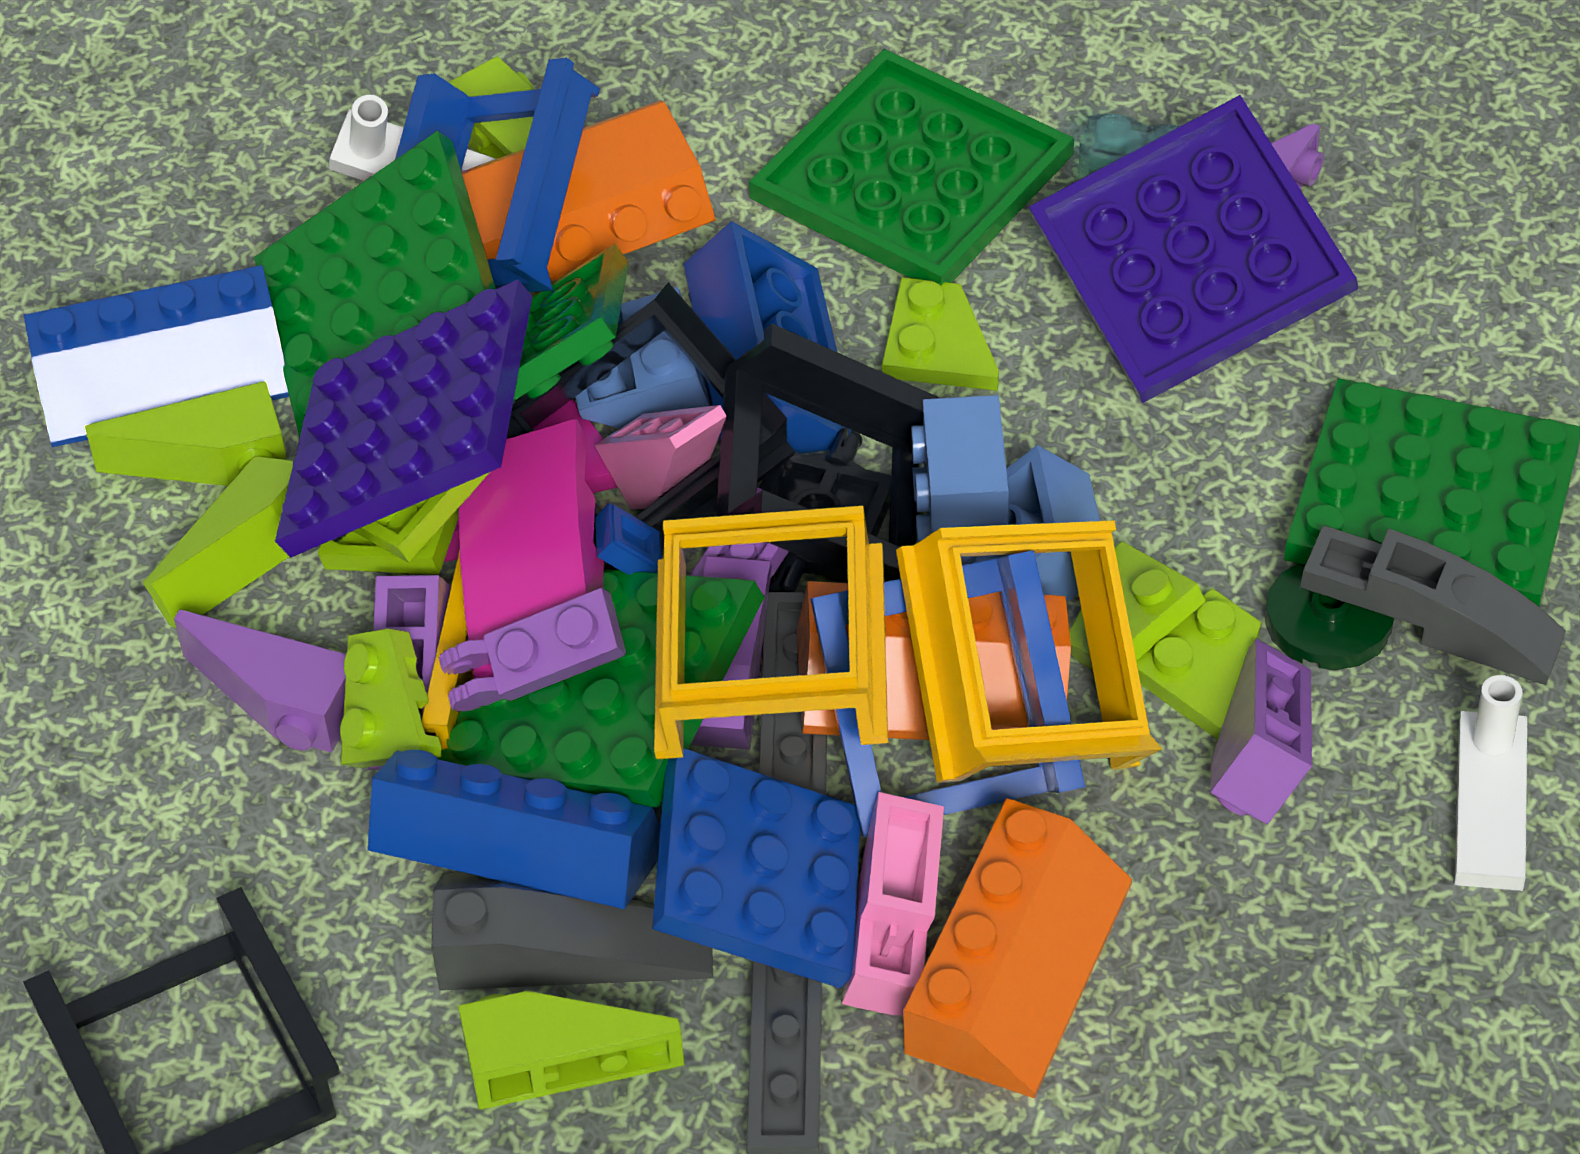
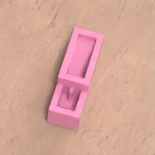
[841,792,944,1016]

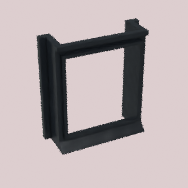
[506,282,795,570]
[716,324,940,582]
[23,887,340,1154]

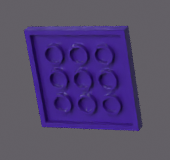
[1029,95,1358,403]
[275,280,532,558]

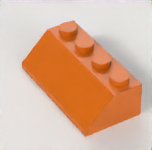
[462,100,716,281]
[797,581,1071,740]
[903,798,1132,1099]

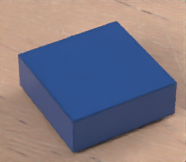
[595,503,662,575]

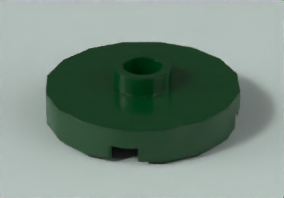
[1265,563,1394,670]

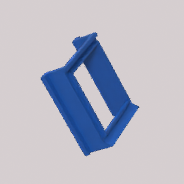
[395,57,600,292]
[810,550,1085,837]

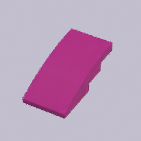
[459,418,604,679]

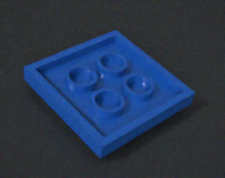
[652,748,860,988]

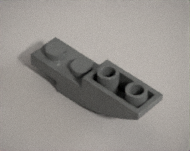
[1300,525,1566,685]

